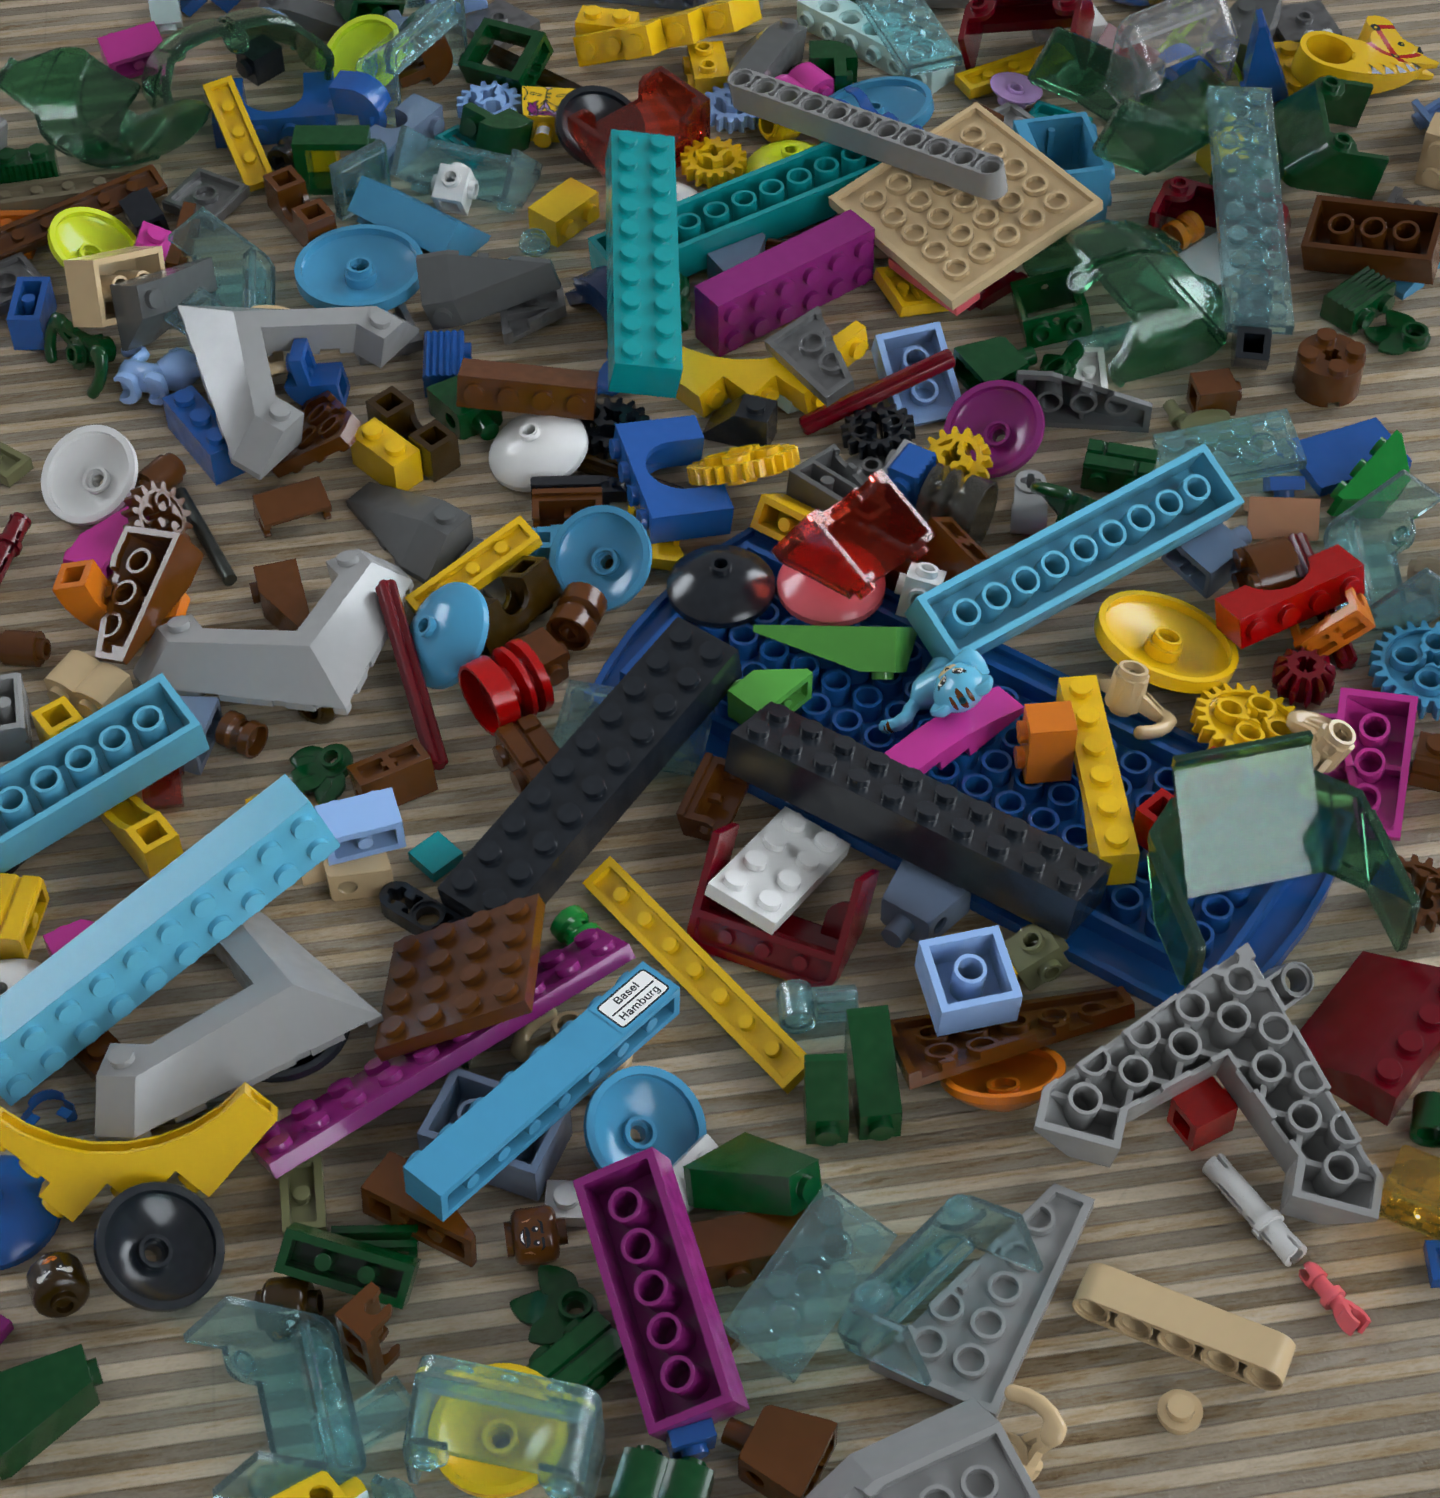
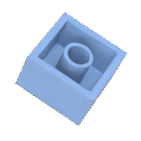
[914,925,1023,1037]

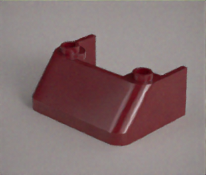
[958,0,1095,70]
[1144,176,1291,283]
[687,822,880,991]

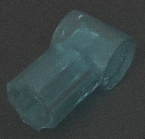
[775,979,859,1034]

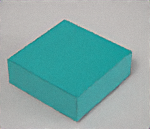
[408,831,464,882]

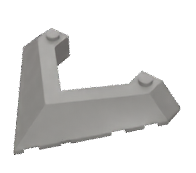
[177,305,419,480]
[133,548,414,716]
[95,911,384,1141]
[1033,942,1384,1225]

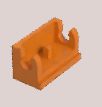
[1290,587,1376,656]

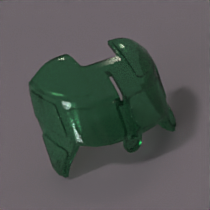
[141,7,334,126]
[0,46,212,169]
[1022,219,1229,387]

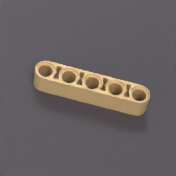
[1072,1263,1296,1391]

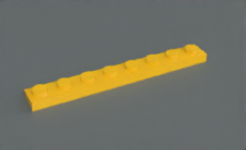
[582,856,807,1094]

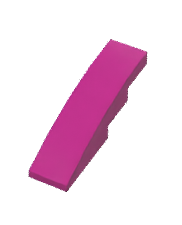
[885,686,1024,774]

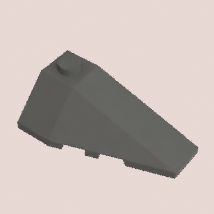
[727,18,807,82]
[110,257,217,351]
[1015,370,1152,433]

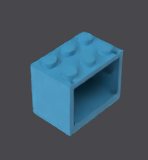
[1012,112,1115,222]

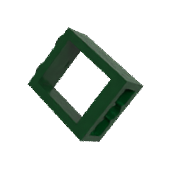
[458,17,554,97]
[291,125,381,195]
[1010,267,1093,348]

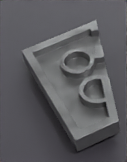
[764,306,855,407]

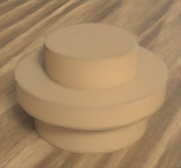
[1157,1389,1203,1435]

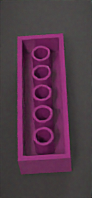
[694,209,875,357]
[573,1147,750,1442]

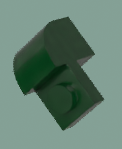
[809,40,858,92]
[459,102,533,156]

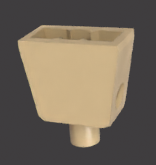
[301,852,394,901]

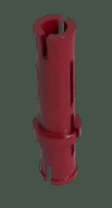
[0,512,32,584]

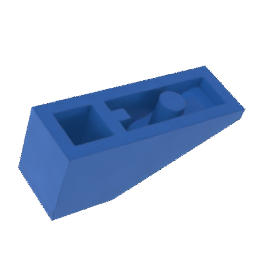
[1240,8,1289,109]

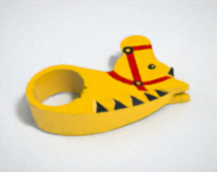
[1291,15,1439,95]

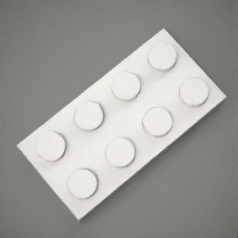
[704,806,851,935]

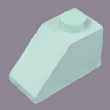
[148,0,183,34]

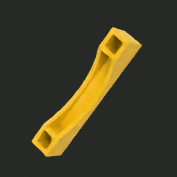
[1056,675,1140,885]
[31,695,183,879]

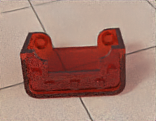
[568,66,710,181]
[771,468,937,600]

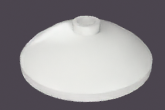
[488,414,589,492]
[41,425,138,526]

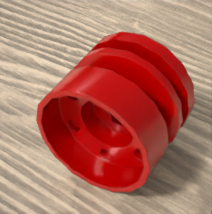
[458,638,554,736]

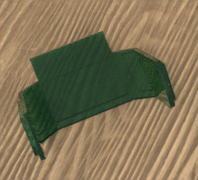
[1027,27,1251,176]
[1147,730,1421,988]

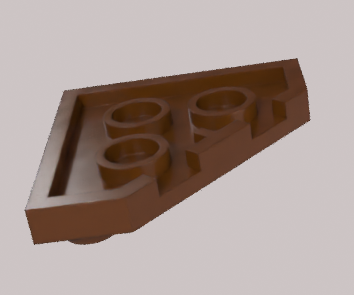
[271,390,361,478]

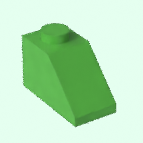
[727,669,813,725]

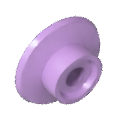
[990,72,1043,109]

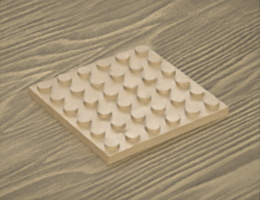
[828,102,1103,311]

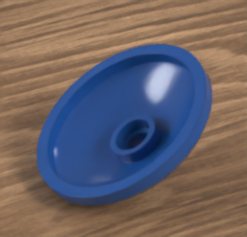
[0,1155,61,1270]

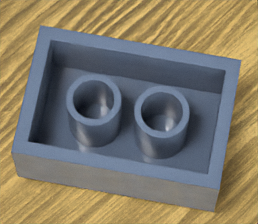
[417,1068,573,1201]

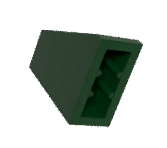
[844,1005,902,1141]
[683,1132,823,1216]
[0,1344,104,1480]

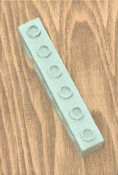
[797,0,955,94]

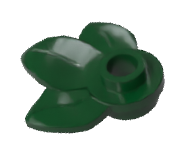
[1363,309,1431,355]
[1037,340,1085,378]
[288,744,353,805]
[510,1265,598,1346]

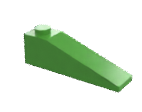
[753,625,917,680]

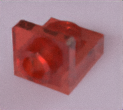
[142,765,185,810]

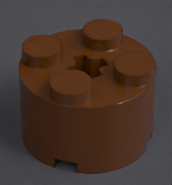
[1292,328,1366,408]
[1231,536,1304,590]

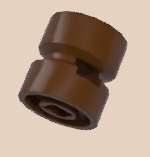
[546,582,608,651]

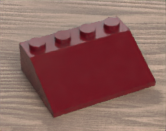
[1299,951,1440,1126]

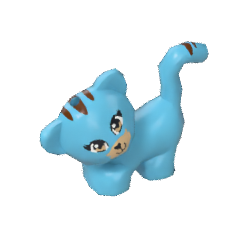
[878,648,994,734]

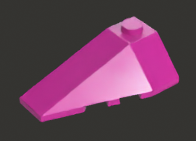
[1336,687,1418,841]

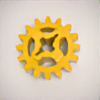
[680,136,747,189]
[922,426,993,501]

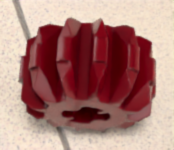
[1271,645,1336,709]

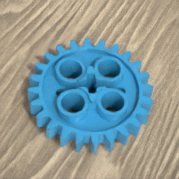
[1368,620,1440,721]

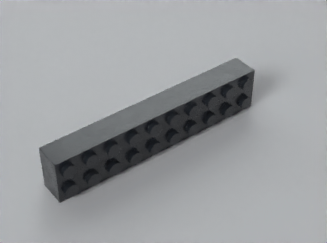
[437,616,742,918]
[724,701,1112,940]

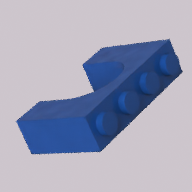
[212,71,338,149]
[609,415,734,544]

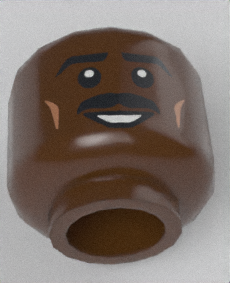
[503,1205,568,1266]

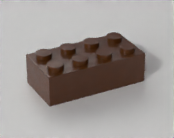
[1301,195,1440,285]

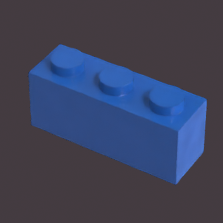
[162,385,245,486]

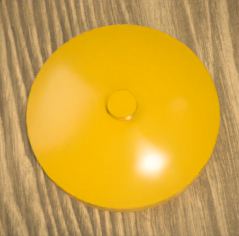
[1094,590,1239,694]

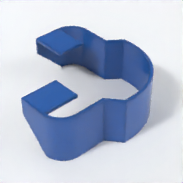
[21,1089,78,1125]

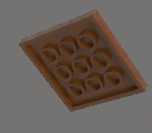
[374,893,546,1062]

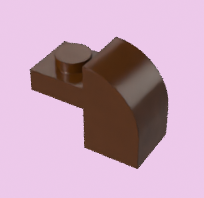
[396,21,453,89]

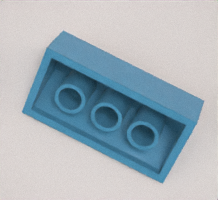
[347,175,491,256]

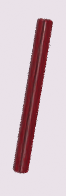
[375,579,449,770]

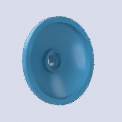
[549,505,652,612]
[409,582,489,690]
[583,1066,707,1169]

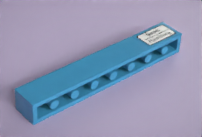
[403,961,680,1222]

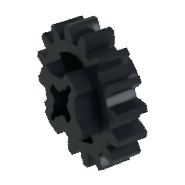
[580,397,650,459]

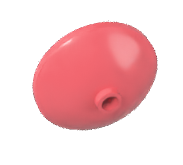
[777,544,886,626]

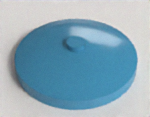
[818,76,934,143]
[294,224,423,311]

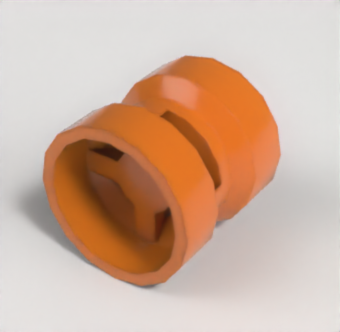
[1160,210,1205,253]

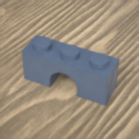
[358,93,445,177]

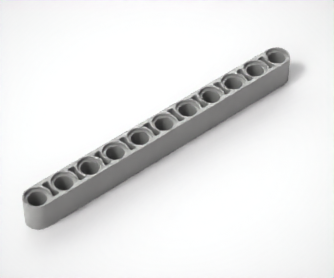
[727,68,1008,200]

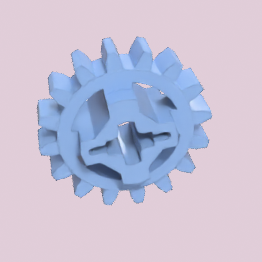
[456,81,522,118]
[701,83,759,134]

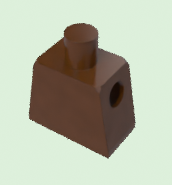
[721,1405,838,1498]

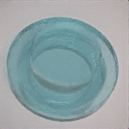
[519,228,551,257]

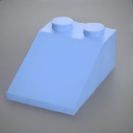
[871,321,961,427]

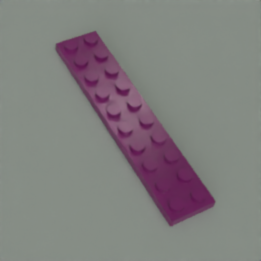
[250,928,636,1179]

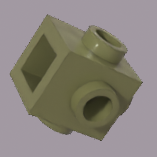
[1004,924,1071,991]

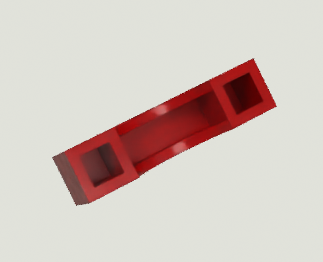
[1214,544,1365,649]

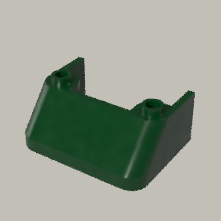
[1270,75,1389,200]

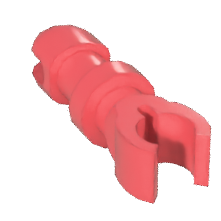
[1299,1261,1371,1336]

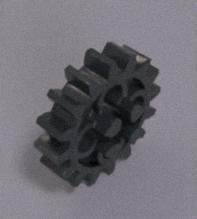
[840,402,916,460]

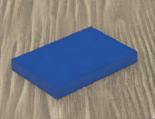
[1285,417,1412,497]

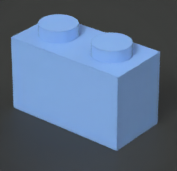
[314,787,406,866]

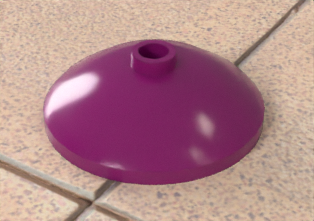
[944,380,1045,478]

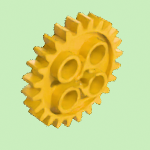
[686,443,800,486]
[1190,683,1305,776]

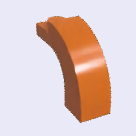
[52,559,190,641]

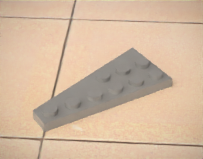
[869,1183,1095,1419]

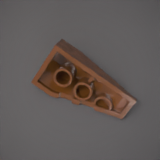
[95,525,205,665]

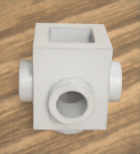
[431,162,479,216]
[894,562,947,618]

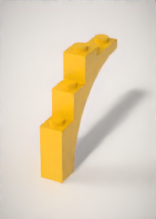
[572,0,762,67]
[676,320,869,418]
[0,1082,278,1223]

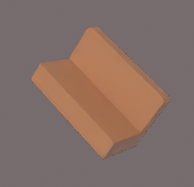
[1244,496,1321,541]

